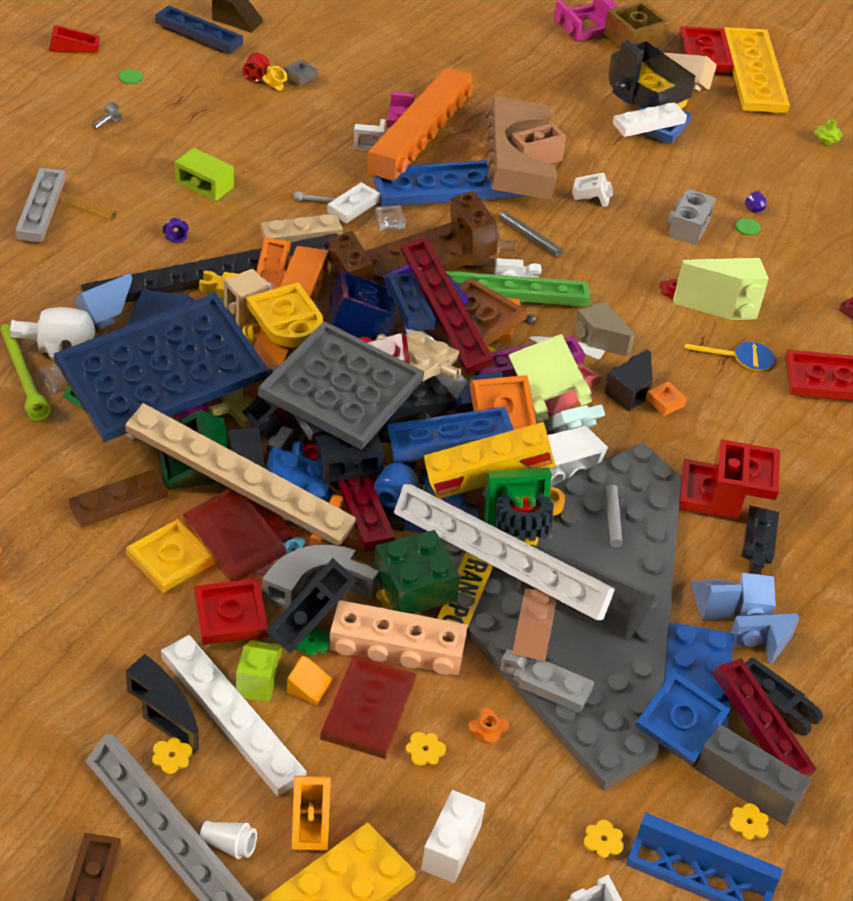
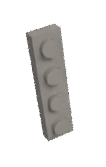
[15,168,66,242]

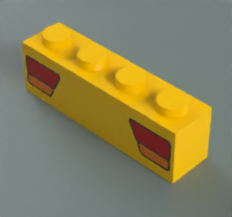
[424,422,556,499]

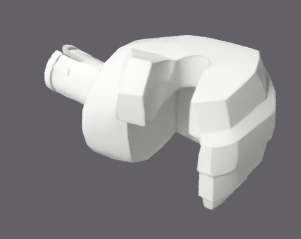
[10,307,95,364]

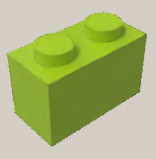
[175,148,234,202]

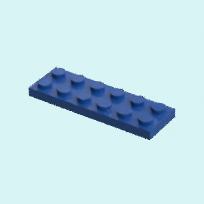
[372,160,526,206]

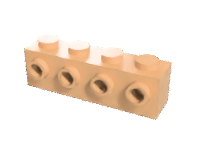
[330,600,468,675]

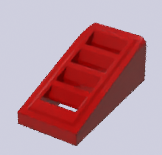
[49,25,100,52]

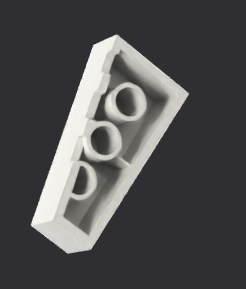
[482,426,608,498]

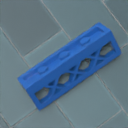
[626,812,783,901]

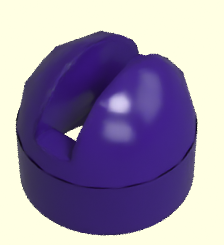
[744,191,767,213]

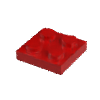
[194,578,268,645]

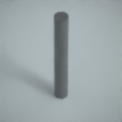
[499,211,562,257]

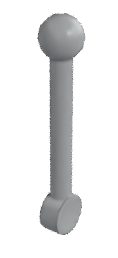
[293,191,338,202]

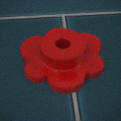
[659,279,678,300]

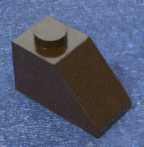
[212,0,263,33]

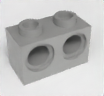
[667,189,716,245]

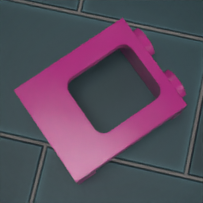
[554,0,618,42]

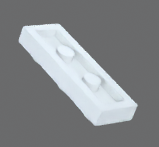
[612,102,687,137]

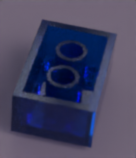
[329,270,397,341]

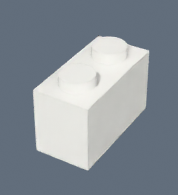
[421,790,485,884]

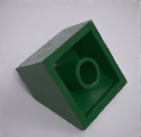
[158,410,230,490]

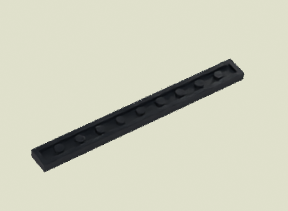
[81,233,338,302]

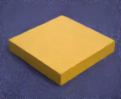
[126,519,215,593]

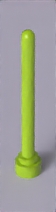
[0,324,51,421]

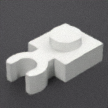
[495,258,541,278]

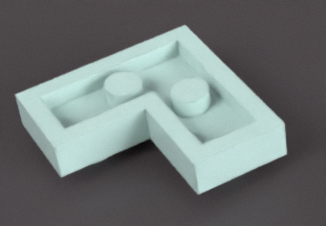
[540,404,605,434]

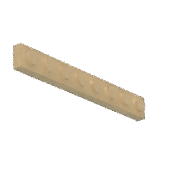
[125,403,356,546]

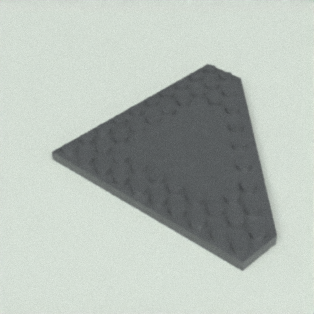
[441,442,682,791]

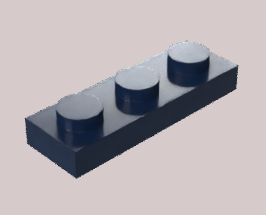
[385,273,436,331]

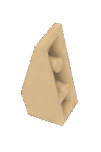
[664,53,717,93]

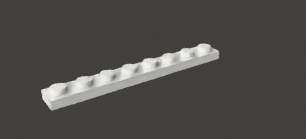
[394,484,615,620]

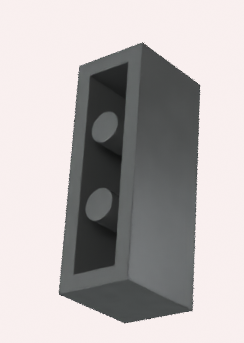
[695,724,811,826]

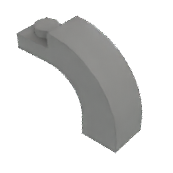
[262,545,379,609]

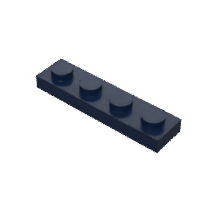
[155,5,243,54]

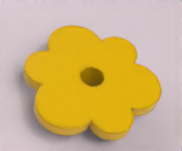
[406,732,446,766]
[152,738,192,774]
[729,803,769,840]
[584,820,623,858]

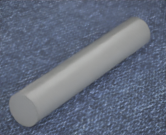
[605,485,623,547]

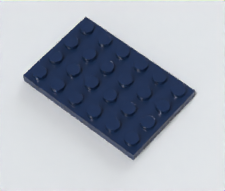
[53,293,269,443]

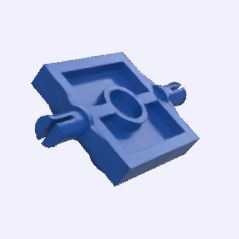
[268,442,329,526]

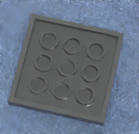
[258,321,425,450]

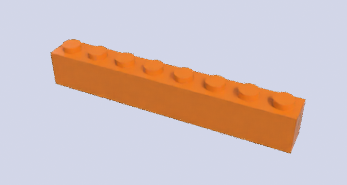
[367,68,474,181]
[243,246,328,398]

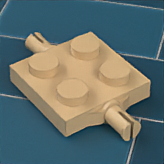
[376,331,461,381]

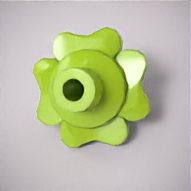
[814,120,843,145]

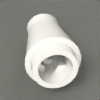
[200,821,257,859]

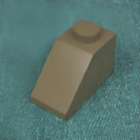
[574,301,635,356]

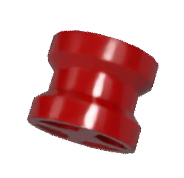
[242,52,270,83]

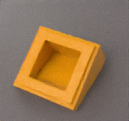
[287,655,332,706]

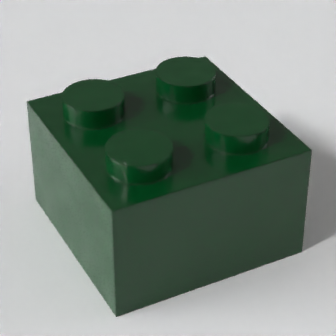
[374,530,460,614]

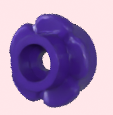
[162,218,189,243]

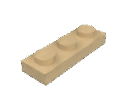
[261,214,343,242]

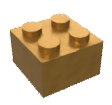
[604,0,670,48]

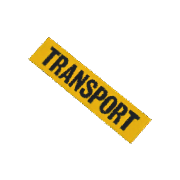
[437,551,493,642]

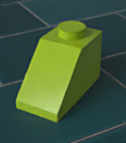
[236,640,283,703]

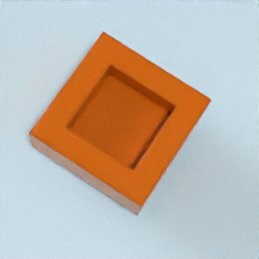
[646,381,687,416]

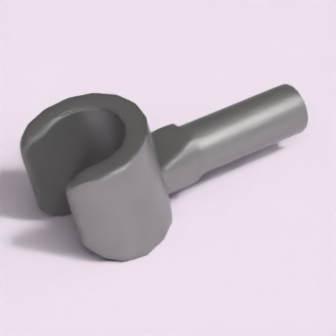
[92,102,121,130]

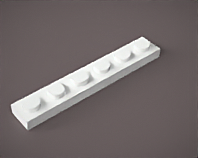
[161,635,307,797]

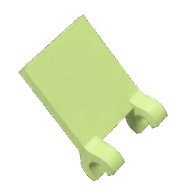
[509,334,592,423]

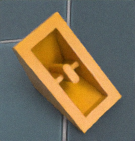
[291,776,331,850]

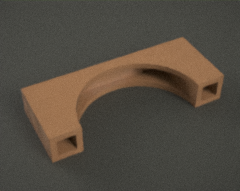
[485,96,557,200]

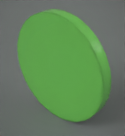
[119,69,143,84]
[736,218,761,236]

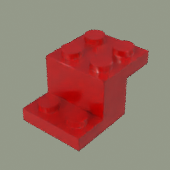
[679,439,780,519]

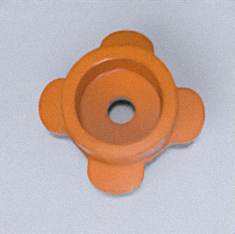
[468,708,509,744]

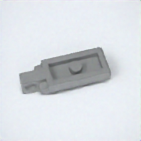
[500,649,595,713]

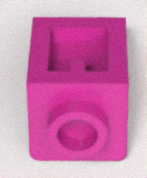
[387,92,415,128]

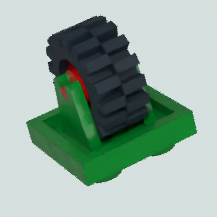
[485,467,554,541]

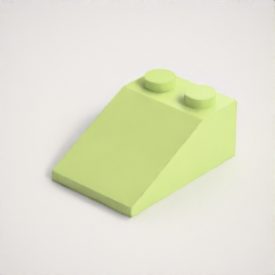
[673,258,769,320]

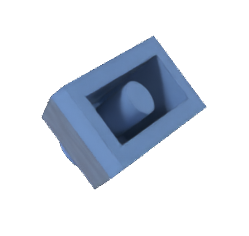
[74,273,133,331]

